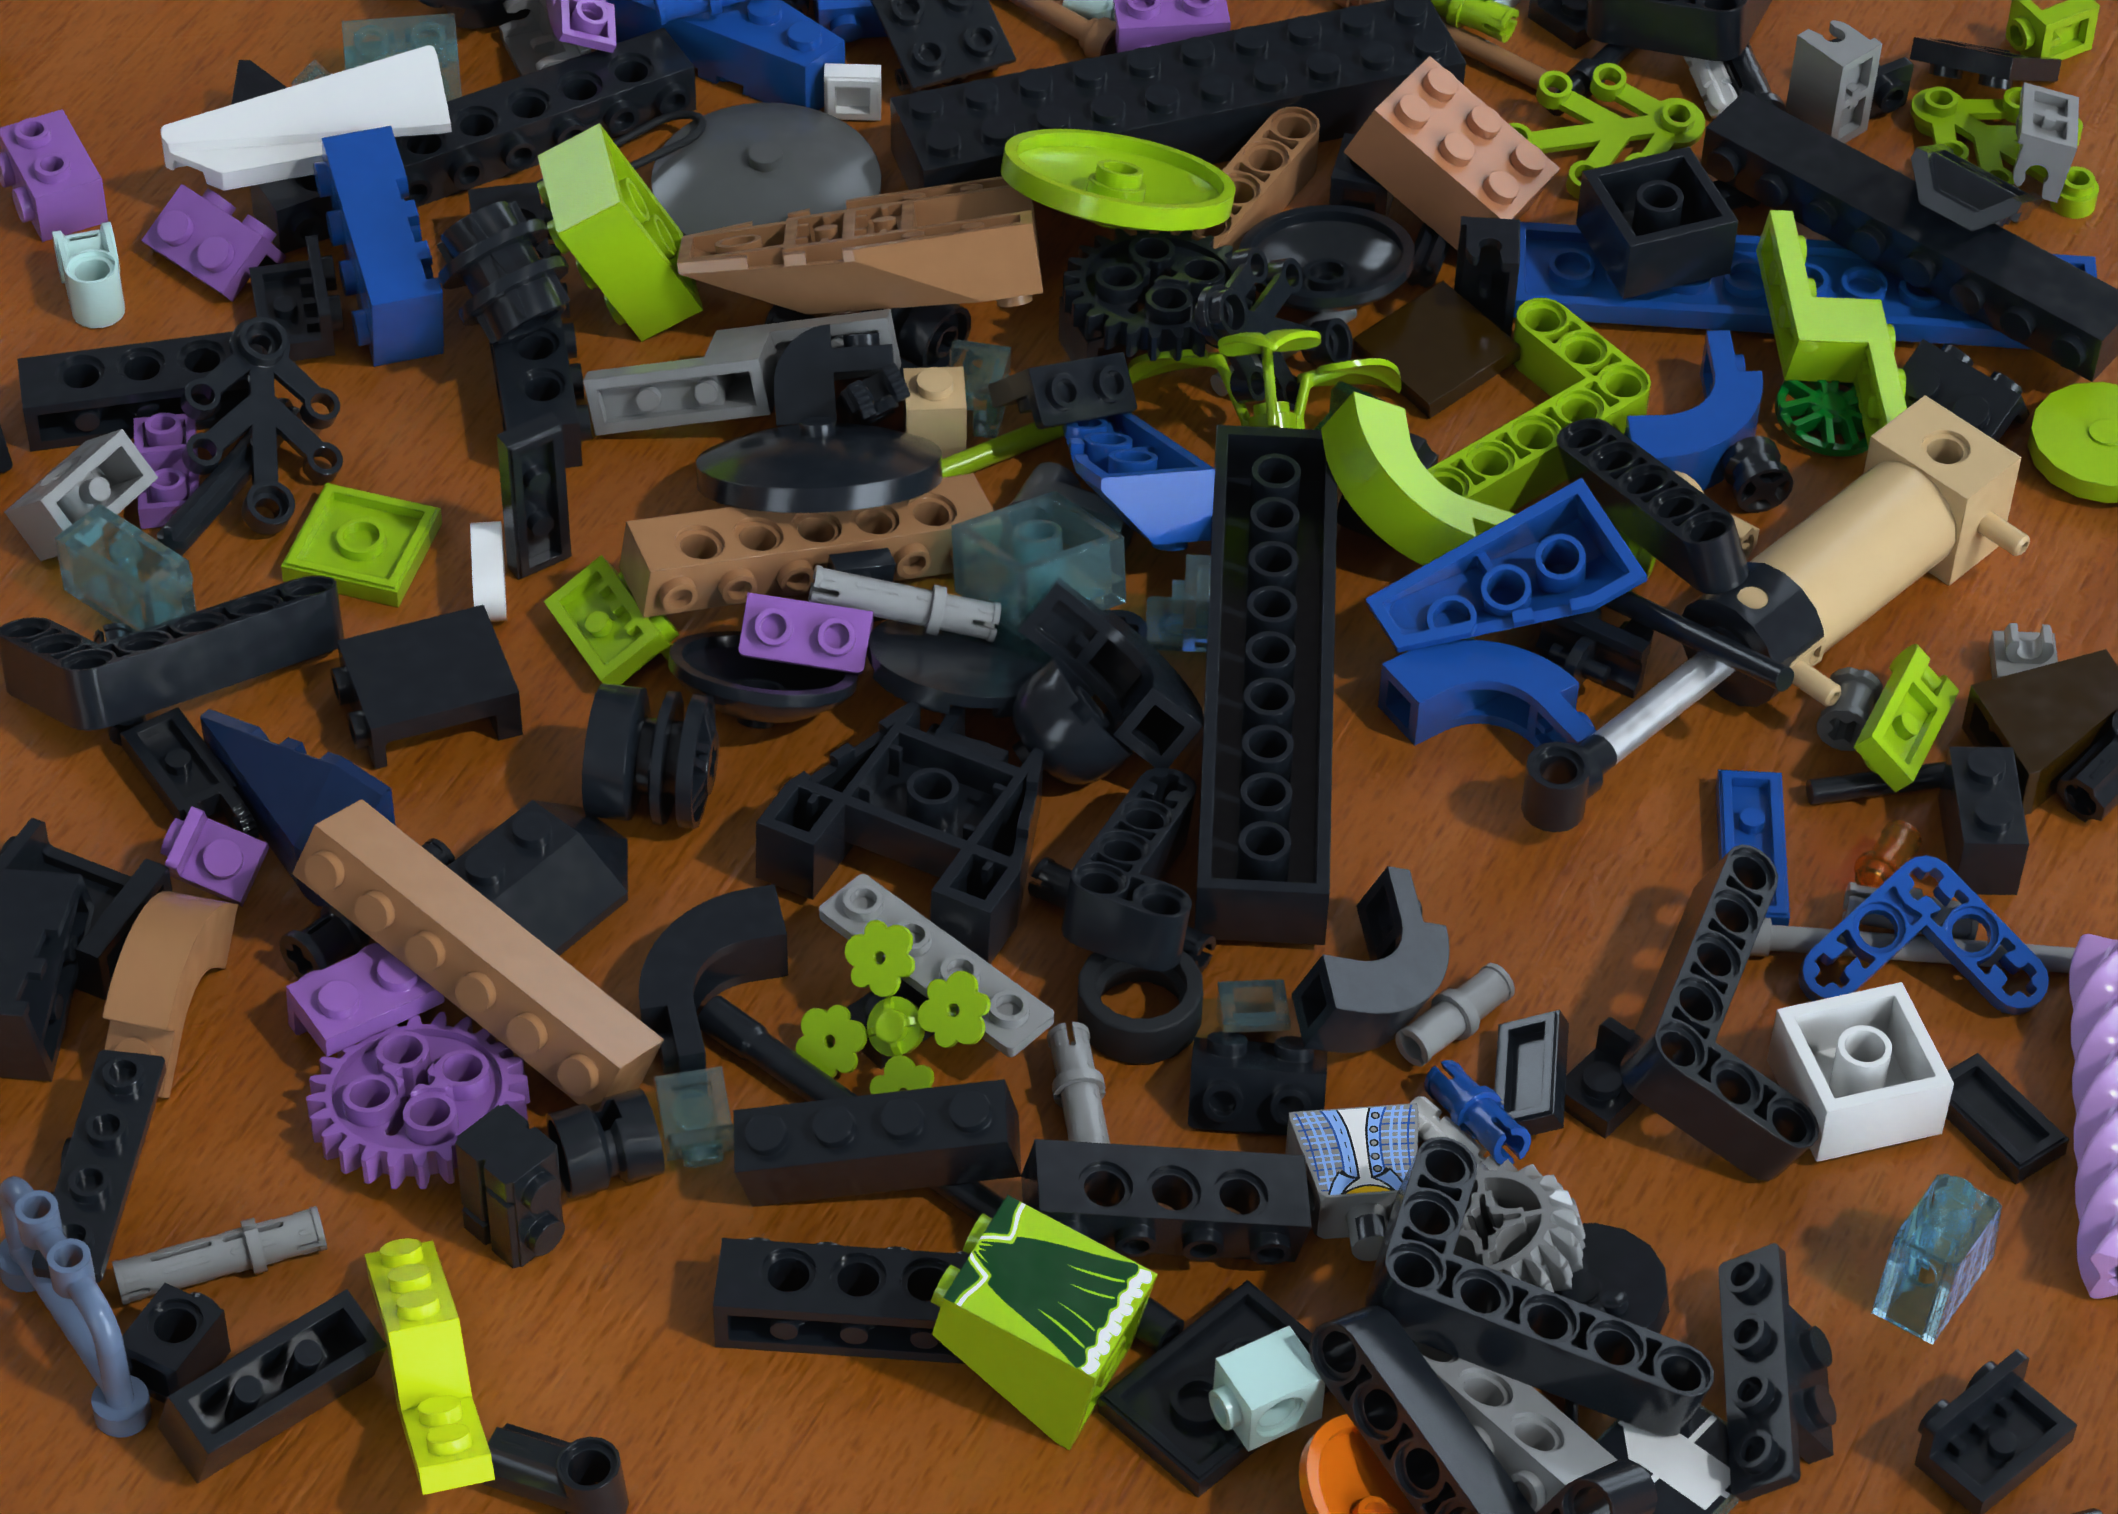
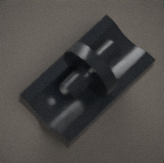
[1534,608,1654,698]

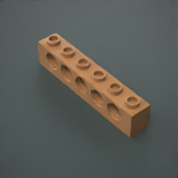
[619,473,1000,618]

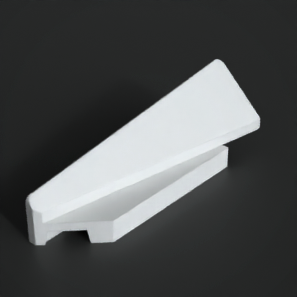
[160,45,452,191]

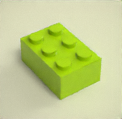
[537,123,703,342]

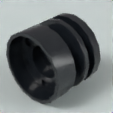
[582,683,719,829]

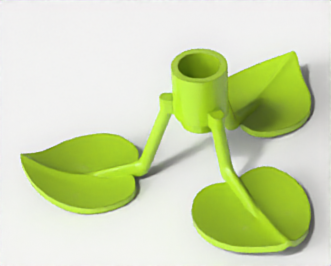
[1127,329,1401,429]

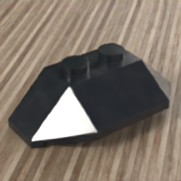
[447,800,628,956]

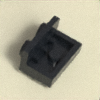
[249,235,344,361]
[1902,339,2030,442]
[1188,1031,1327,1135]
[1914,1349,2077,1514]

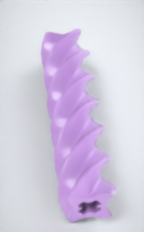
[2069,934,2118,1299]

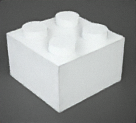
[1767,982,1954,1162]

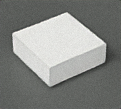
[824,63,882,121]

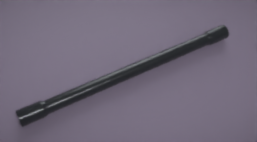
[698,996,1184,1352]

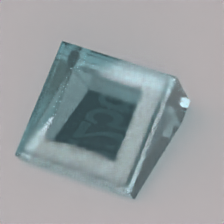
[1217,979,1291,1033]

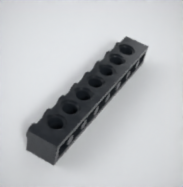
[250,27,696,254]

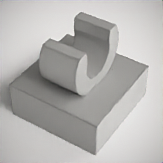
[1989,623,2058,679]

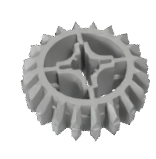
[1453,1159,1586,1293]

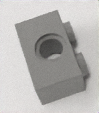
[4,429,158,561]

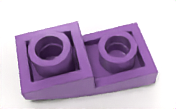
[546,0,617,53]
[133,413,200,529]

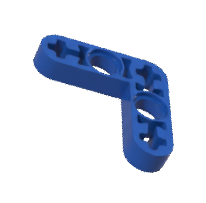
[1798,855,2049,1015]

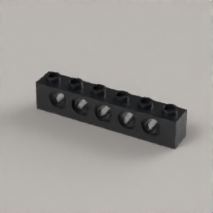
[468,182,592,468]

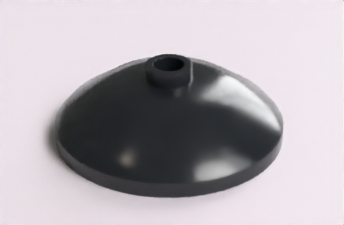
[1239,205,1414,313]
[668,631,858,729]

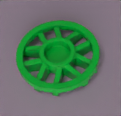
[1775,380,1868,457]

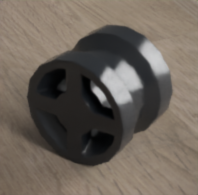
[1720,436,1794,513]

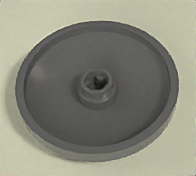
[651,102,881,236]

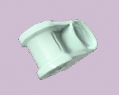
[52,222,125,328]

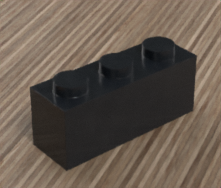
[157,1289,387,1484]

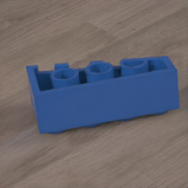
[606,0,845,110]
[313,126,444,367]

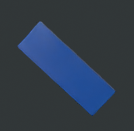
[1716,769,1790,926]

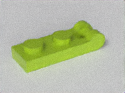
[1853,644,1959,793]

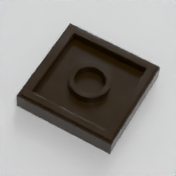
[1353,281,1520,418]

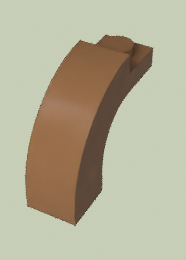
[102,891,238,1098]

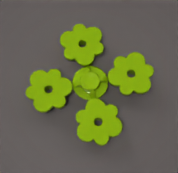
[796,920,991,1094]

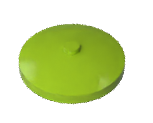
[1000,129,1236,231]

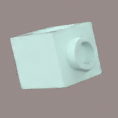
[1209,1325,1325,1452]

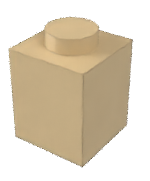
[903,366,967,459]

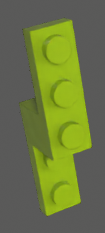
[1756,210,1907,448]

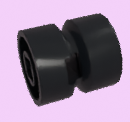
[861,304,971,368]
[546,1088,665,1199]

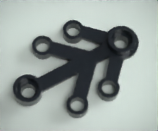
[1194,247,1353,411]
[180,317,343,535]

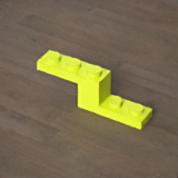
[364,1238,495,1495]

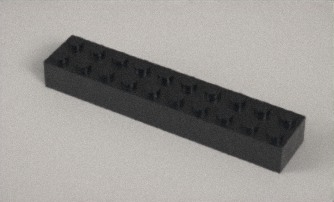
[890,0,1466,201]
[1194,425,1338,945]

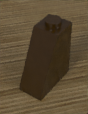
[1962,649,2118,815]

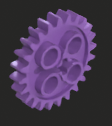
[306,1012,530,1189]

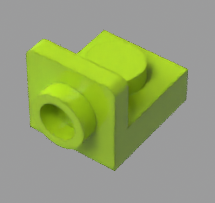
[2006,0,2100,60]

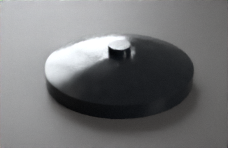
[696,417,943,513]

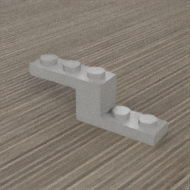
[583,309,901,436]

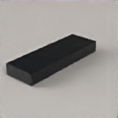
[497,411,572,580]

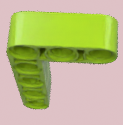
[1427,298,1651,512]

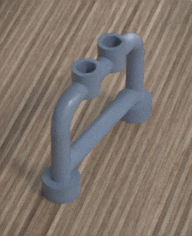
[0,1176,152,1438]

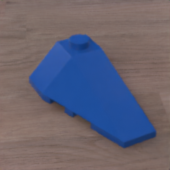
[1062,412,1215,551]
[1365,478,1648,653]

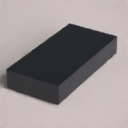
[1494,1010,1569,1136]
[1946,1053,2069,1184]

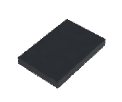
[1098,1280,1330,1498]

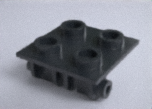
[870,0,1016,93]

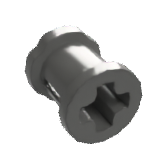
[1816,667,1883,751]

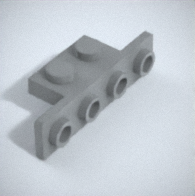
[819,874,1054,1057]

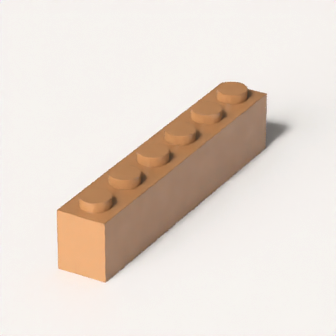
[292,799,664,1111]

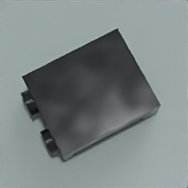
[330,605,523,769]
[0,818,173,1000]

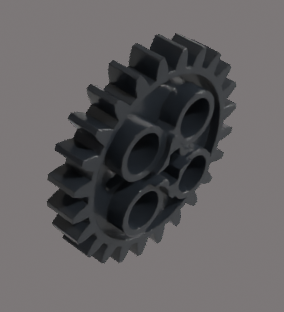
[1062,228,1257,361]

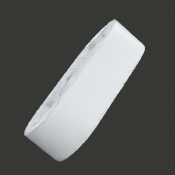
[470,521,507,622]

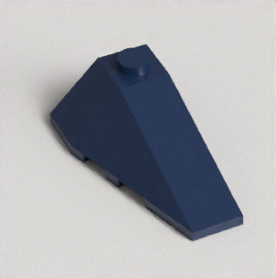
[200,709,396,907]

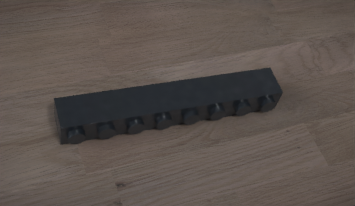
[1701,91,2118,382]

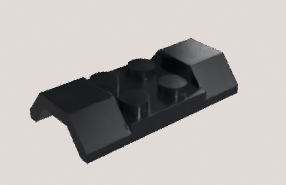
[1911,144,2043,232]

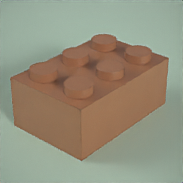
[1344,56,1561,251]

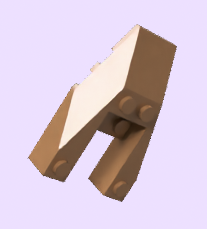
[677,176,1043,317]

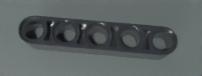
[1556,418,1749,594]

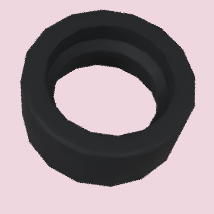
[1077,951,1203,1064]

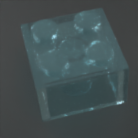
[951,490,1126,639]

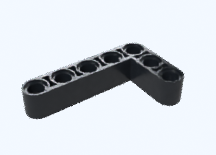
[1585,0,1772,61]
[0,576,345,730]
[1620,844,1819,1181]
[1365,1137,1714,1436]
[1309,1306,1657,1514]

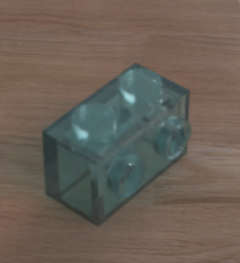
[55,504,196,632]

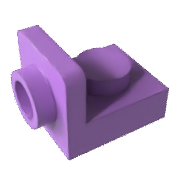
[161,806,269,907]

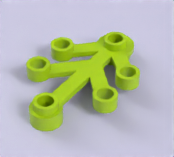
[1509,63,1705,199]
[1910,87,2099,219]

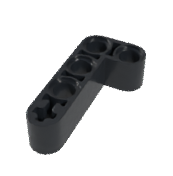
[1061,768,1197,971]

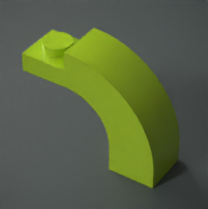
[1321,392,1516,566]

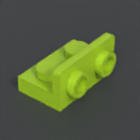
[543,555,680,685]

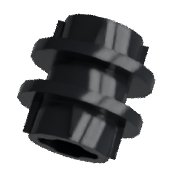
[437,200,571,344]

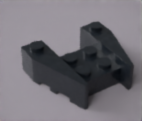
[756,701,1044,964]

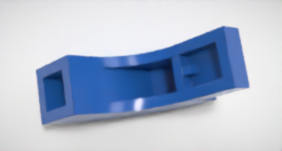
[1624,330,1763,491]
[1378,640,1596,748]

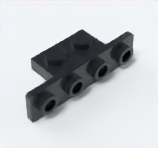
[32,1050,166,1283]
[1718,1243,1837,1502]

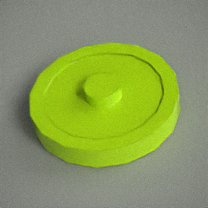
[2027,382,2118,503]

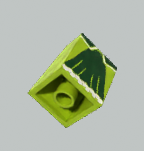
[931,1195,1158,1450]

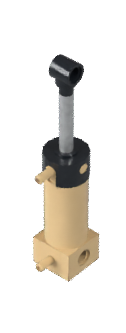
[1521,395,2030,832]

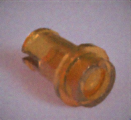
[1854,820,1922,888]

